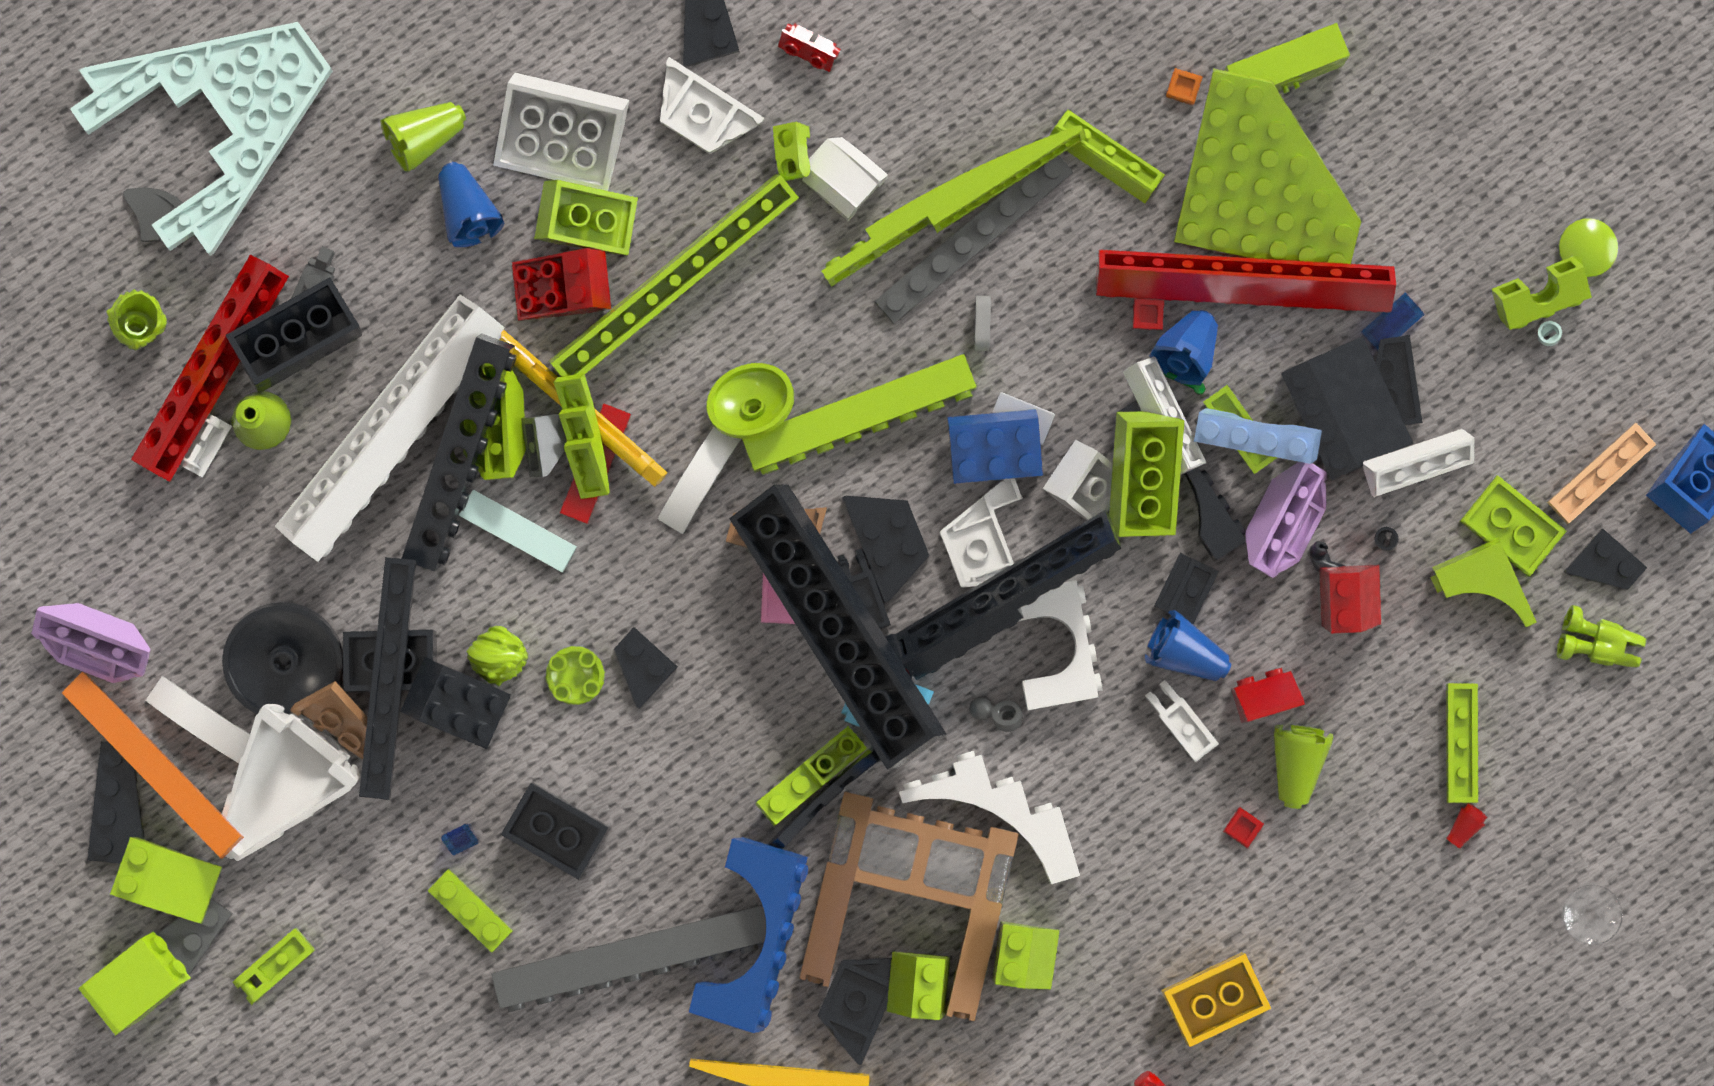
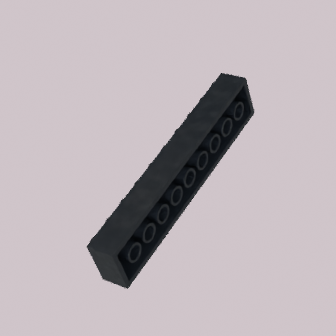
[729,484,947,770]

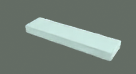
[459,490,577,573]

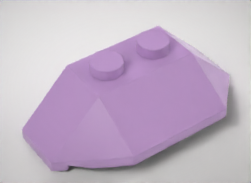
[1245,462,1327,578]
[31,603,151,683]

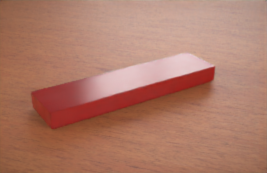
[560,403,631,524]

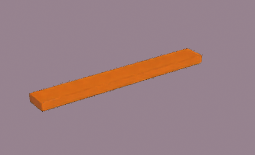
[62,672,244,859]

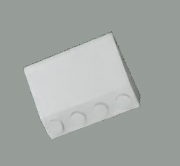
[493,73,629,191]

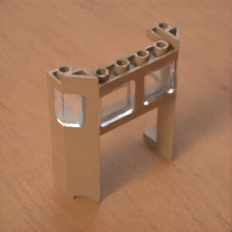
[799,792,1019,1021]

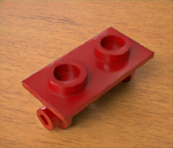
[778,23,841,72]

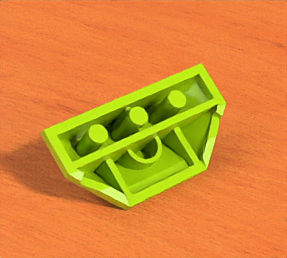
[463,363,526,480]

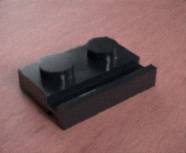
[1154,552,1219,624]

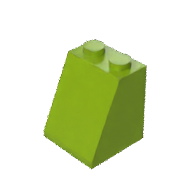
[992,921,1060,989]
[78,931,191,1036]
[887,952,950,1020]

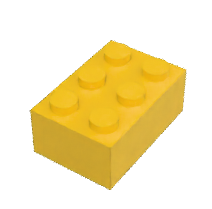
[1161,952,1271,1047]

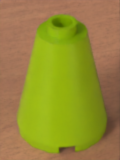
[380,102,466,172]
[232,391,291,450]
[1273,724,1334,809]

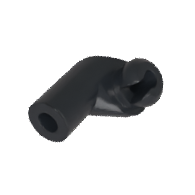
[1309,541,1346,573]

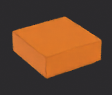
[1165,68,1203,106]

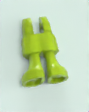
[1557,605,1647,668]

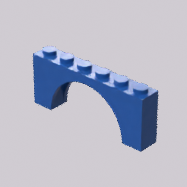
[689,837,808,1033]

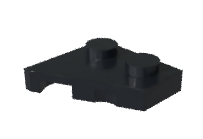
[1564,528,1647,590]

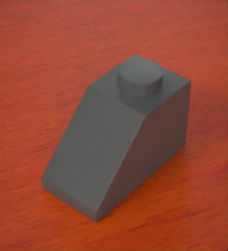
[521,413,567,477]

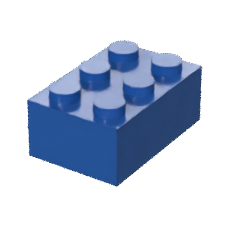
[947,409,1043,484]

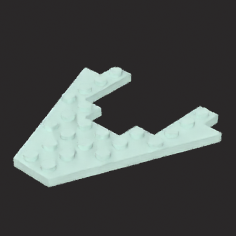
[70,22,333,256]

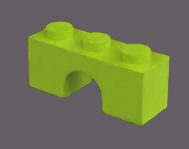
[1491,257,1592,330]

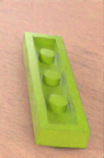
[1446,683,1478,803]

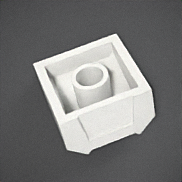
[802,137,888,221]

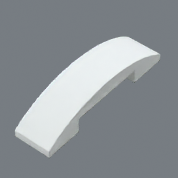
[658,427,741,534]
[145,676,250,763]

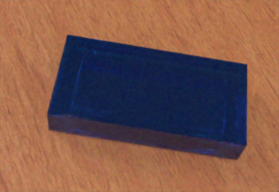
[1361,292,1425,351]

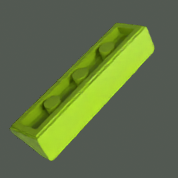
[1050,109,1165,204]

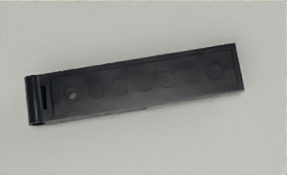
[885,510,1121,680]

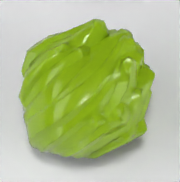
[106,289,167,351]
[466,626,528,686]

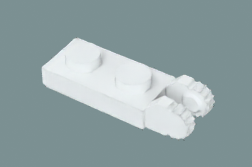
[1145,680,1219,762]

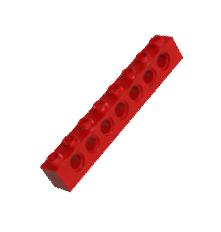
[131,255,289,482]

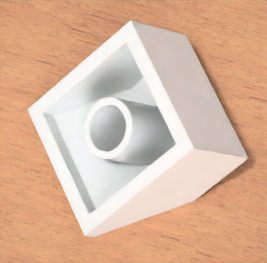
[1043,440,1113,520]

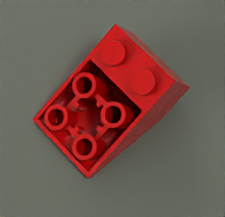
[512,248,611,321]

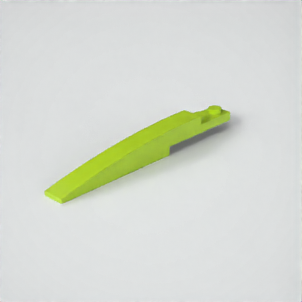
[822,125,1086,287]

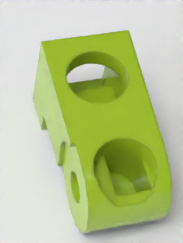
[773,122,810,181]

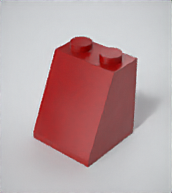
[1320,565,1381,634]

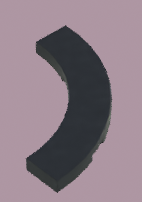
[767,746,880,849]

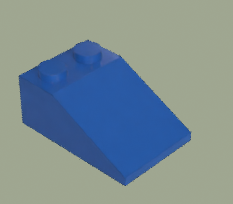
[1646,424,1714,534]

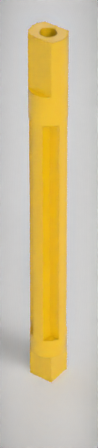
[499,330,668,487]

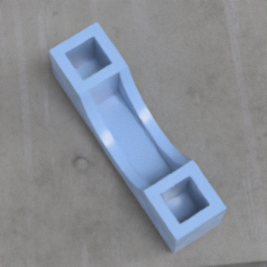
[1194,408,1322,464]

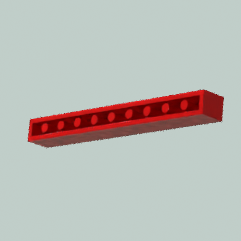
[1096,250,1396,313]

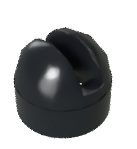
[1374,527,1399,551]

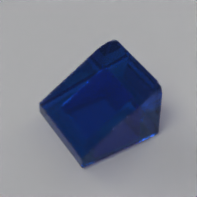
[441,823,479,856]

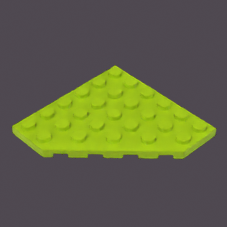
[1174,69,1361,264]

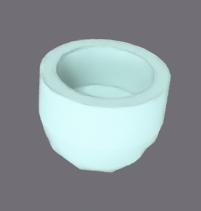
[1537,321,1562,347]

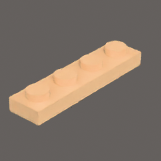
[1547,423,1656,524]

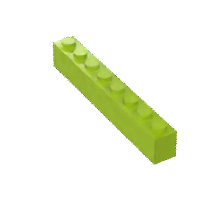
[742,354,977,475]

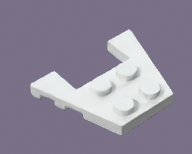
[940,478,1022,587]

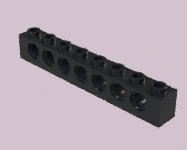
[401,333,517,572]

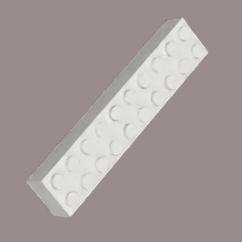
[275,295,505,562]

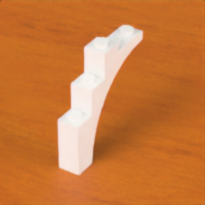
[899,751,1080,884]

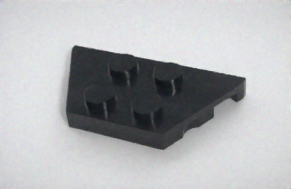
[842,495,930,603]
[817,958,892,1065]

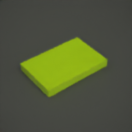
[1460,475,1567,577]

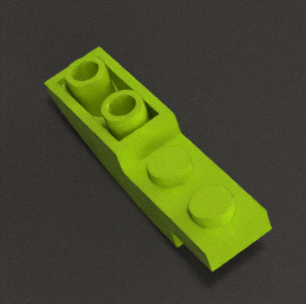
[755,726,867,826]

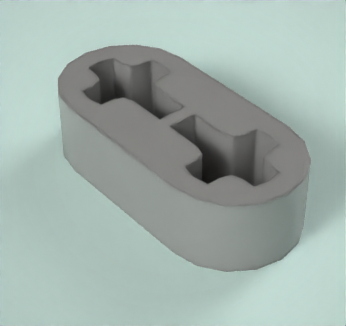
[974,295,991,351]

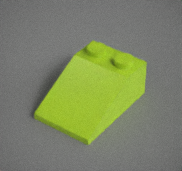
[534,180,638,256]
[110,837,222,924]

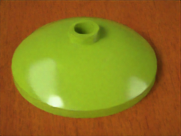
[707,363,794,439]

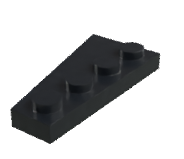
[87,741,145,864]

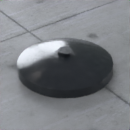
[222,602,343,716]

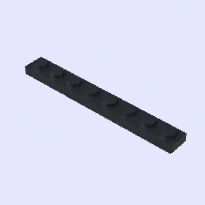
[359,557,417,800]

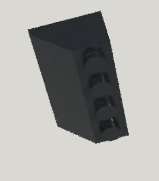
[226,277,362,393]

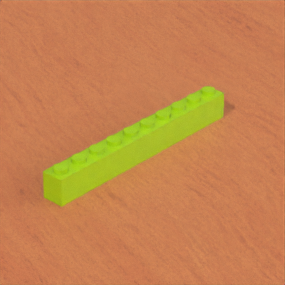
[549,174,799,377]

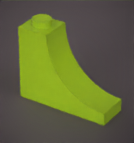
[1430,538,1537,627]

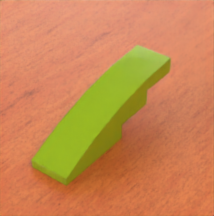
[553,373,610,499]

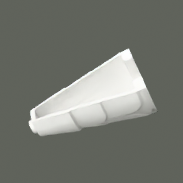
[222,704,360,861]

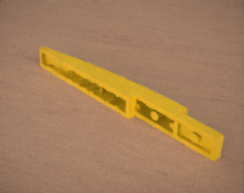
[689,1058,869,1086]

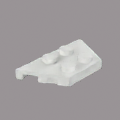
[660,57,765,154]

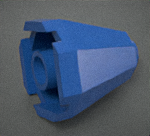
[1149,310,1218,385]

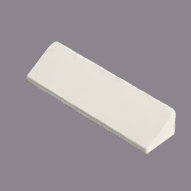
[1123,357,1206,475]
[1363,429,1474,497]

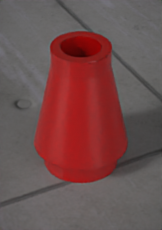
[1446,803,1488,849]

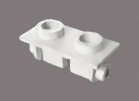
[180,414,232,478]

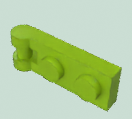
[232,928,316,1005]

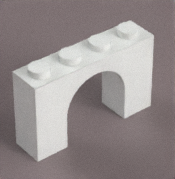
[1018,580,1102,711]

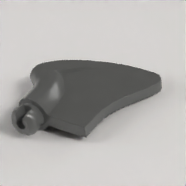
[123,187,183,248]

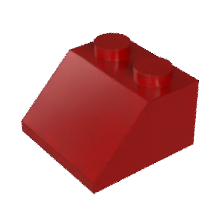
[1231,667,1305,723]

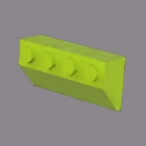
[1109,412,1185,537]

